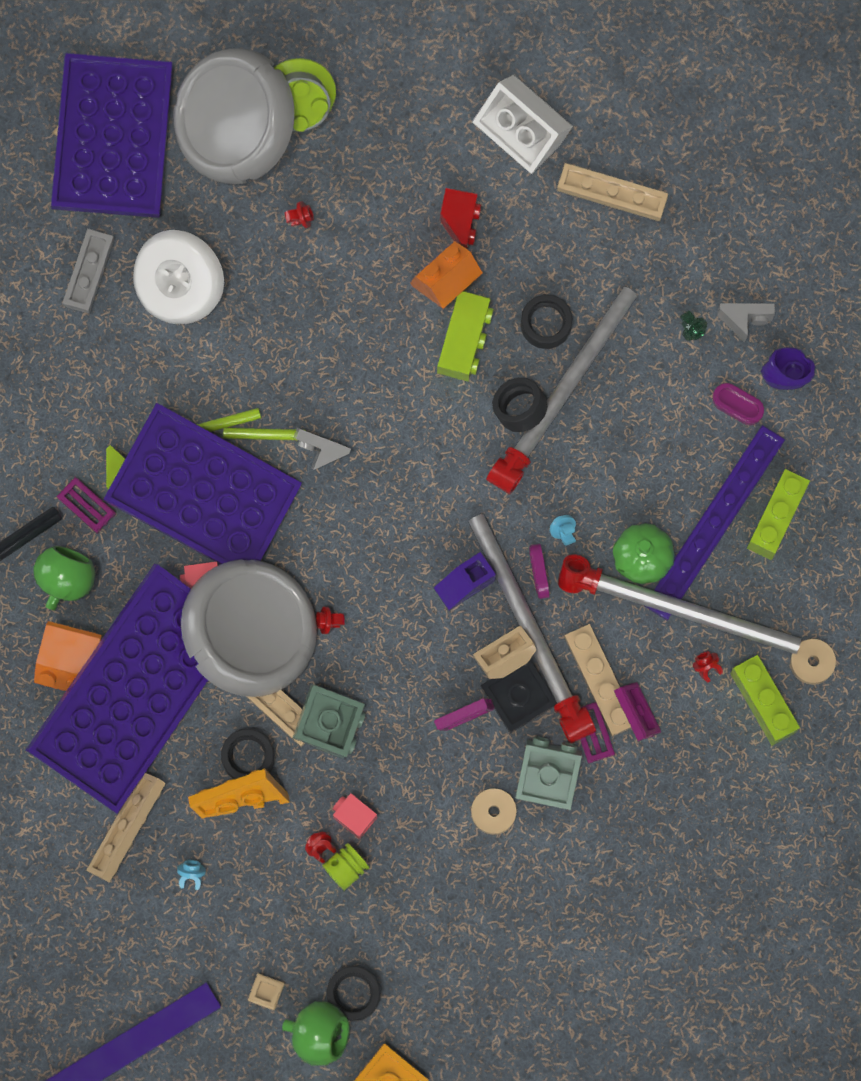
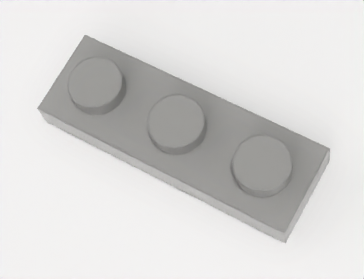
[62,229,114,314]

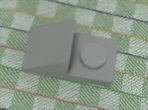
[717,303,775,342]
[293,428,351,470]

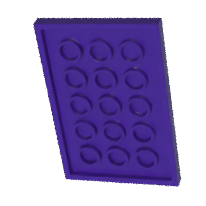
[51,53,172,218]
[103,403,302,564]

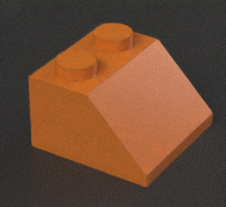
[410,241,483,309]
[34,621,102,691]

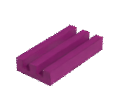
[56,477,116,534]
[614,682,661,741]
[434,698,495,731]
[580,702,615,764]

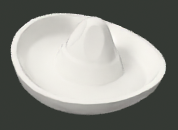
[133,230,224,324]

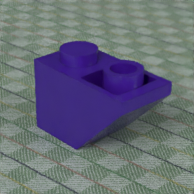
[434,552,496,611]

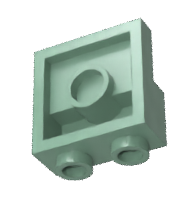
[293,685,365,758]
[515,736,582,810]

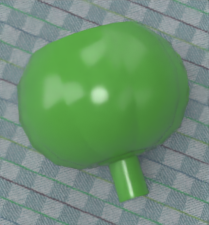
[613,523,675,584]
[33,546,95,610]
[282,1002,349,1066]

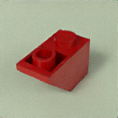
[440,188,482,249]

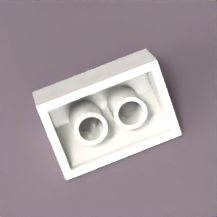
[473,75,573,174]

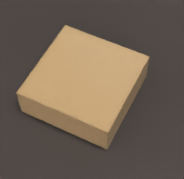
[248,974,285,1011]

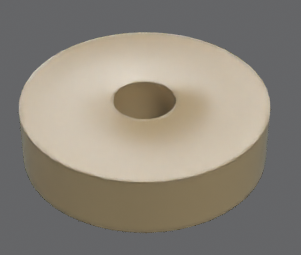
[790,639,836,685]
[471,789,516,835]

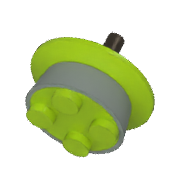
[273,58,336,132]

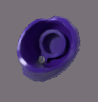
[761,347,816,390]

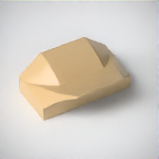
[473,626,536,679]

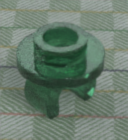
[680,310,707,341]

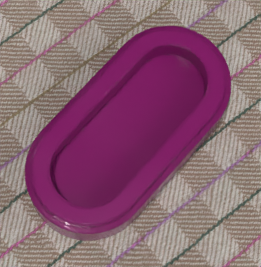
[712,383,764,425]
[529,543,549,599]

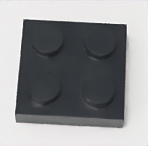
[480,660,557,734]

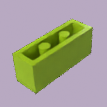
[437,291,494,382]
[747,469,810,560]
[730,655,800,746]

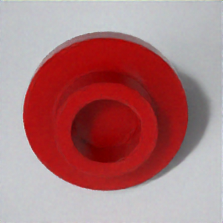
[284,201,314,228]
[316,606,345,634]
[693,651,723,682]
[305,832,336,864]

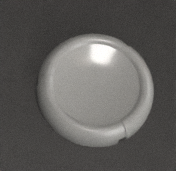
[173,48,294,184]
[181,559,317,697]

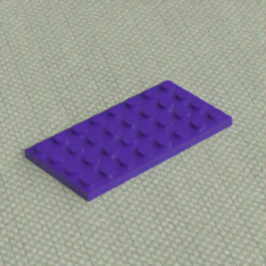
[26,564,208,813]

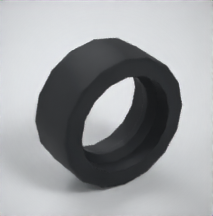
[520,294,573,349]
[492,377,548,432]
[221,729,275,780]
[326,966,381,1022]

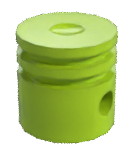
[322,843,370,891]

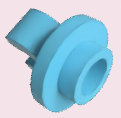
[549,515,576,546]
[177,860,206,890]

